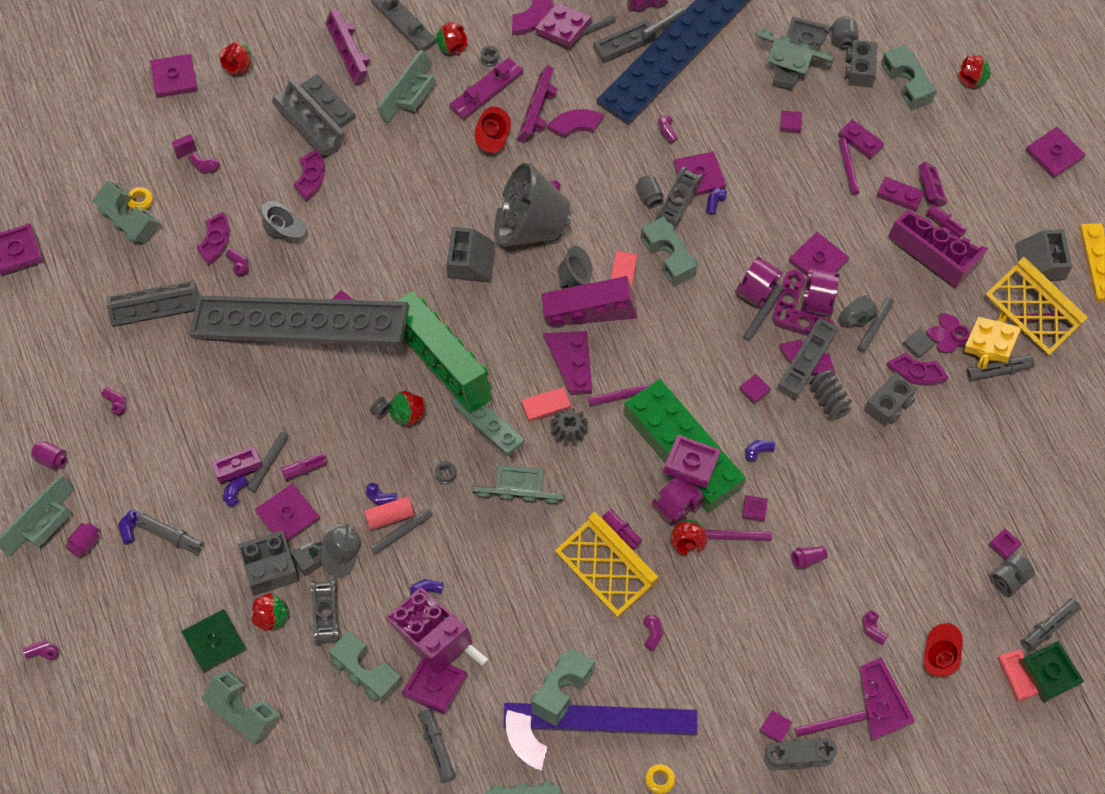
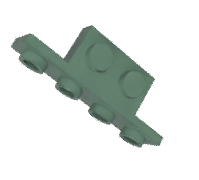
[755,29,834,75]
[377,50,437,122]
[451,398,524,455]
[472,465,564,503]
[0,475,74,556]

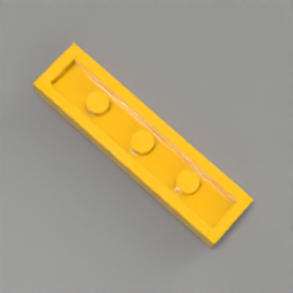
[1079,223,1105,303]

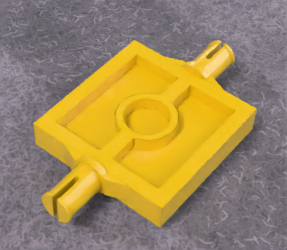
[965,312,1021,369]

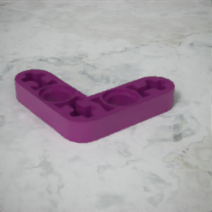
[772,270,835,336]

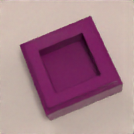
[780,110,802,133]
[171,134,197,160]
[739,373,771,405]
[741,495,768,522]
[988,528,1022,561]
[759,710,793,742]

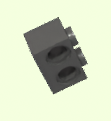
[845,40,878,88]
[864,372,917,427]

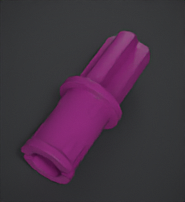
[926,204,967,238]
[281,453,327,481]
[602,509,642,549]

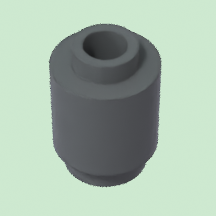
[636,175,664,208]

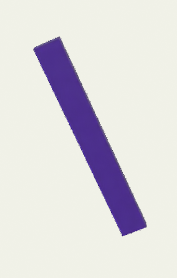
[503,703,697,736]

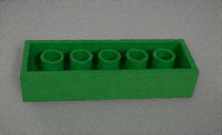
[397,291,492,414]
[623,379,746,514]

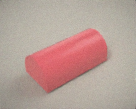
[364,497,414,531]

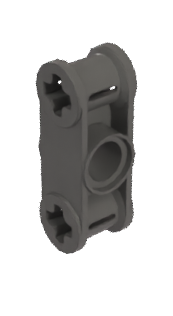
[656,166,703,229]
[311,579,339,646]
[764,738,837,770]

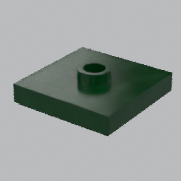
[181,609,246,673]
[1019,641,1085,702]

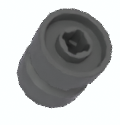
[989,553,1035,597]

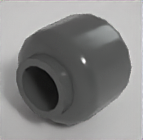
[831,16,859,48]

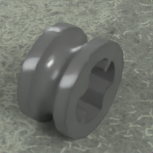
[481,46,499,67]
[370,397,391,420]
[435,461,456,485]

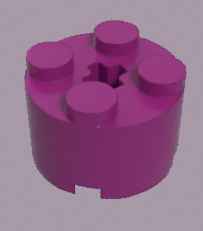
[735,256,784,308]
[801,269,840,317]
[651,477,704,525]

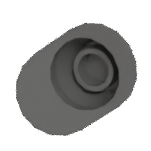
[261,201,306,238]
[558,246,593,287]
[321,524,360,578]

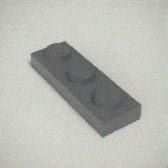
[593,19,657,62]
[301,74,356,128]

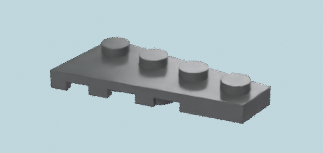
[772,16,831,90]

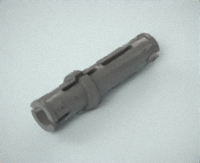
[966,354,1035,381]
[136,513,204,556]
[1021,598,1081,652]
[418,709,456,783]

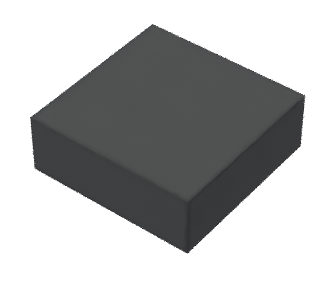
[903,329,935,359]

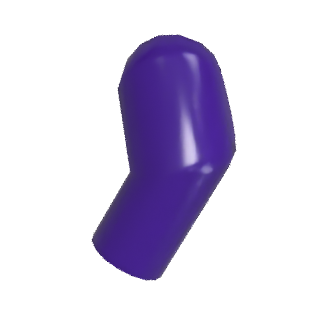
[706,188,727,215]
[744,440,775,461]
[222,475,248,507]
[365,483,397,506]
[118,509,140,545]
[410,579,444,596]

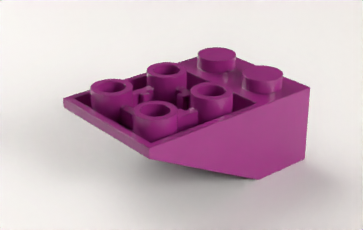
[385,587,472,673]

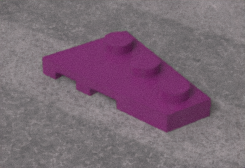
[543,331,592,395]
[859,657,915,742]

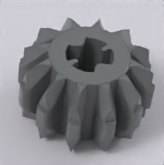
[550,407,588,446]

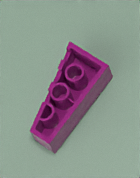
[888,210,988,287]
[541,276,638,326]

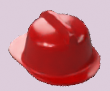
[474,106,511,153]
[924,623,963,678]

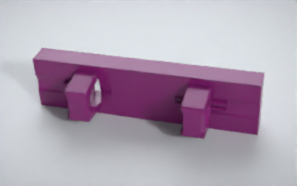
[325,9,370,85]
[449,57,523,121]
[516,65,558,144]

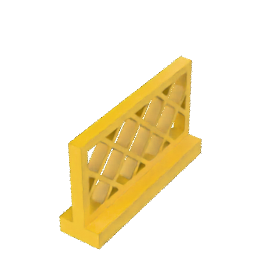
[985,257,1088,356]
[555,512,660,618]

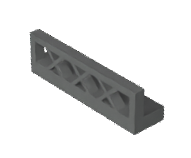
[272,79,345,156]
[106,280,198,326]

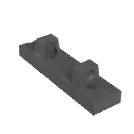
[371,0,437,52]
[777,317,839,399]

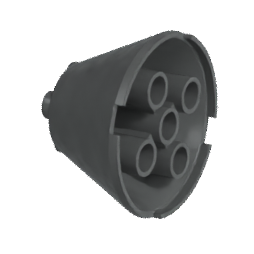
[494,162,571,247]

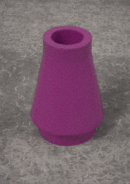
[791,545,828,570]

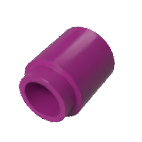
[31,441,67,471]
[65,522,100,558]

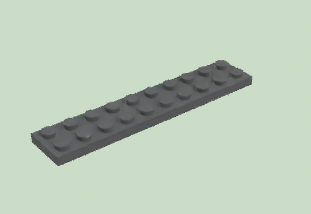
[189,296,410,346]

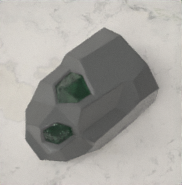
[839,295,878,327]
[290,541,323,576]

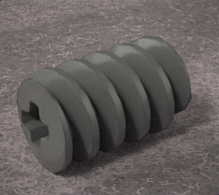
[809,370,852,420]

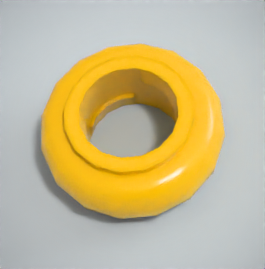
[128,187,153,210]
[645,764,675,794]

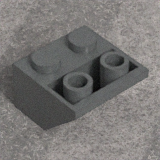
[447,227,495,281]
[1016,229,1072,280]
[237,530,298,596]

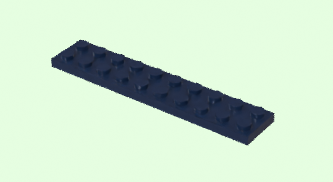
[596,0,751,126]

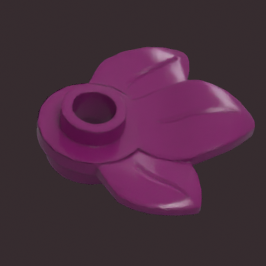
[926,313,970,352]

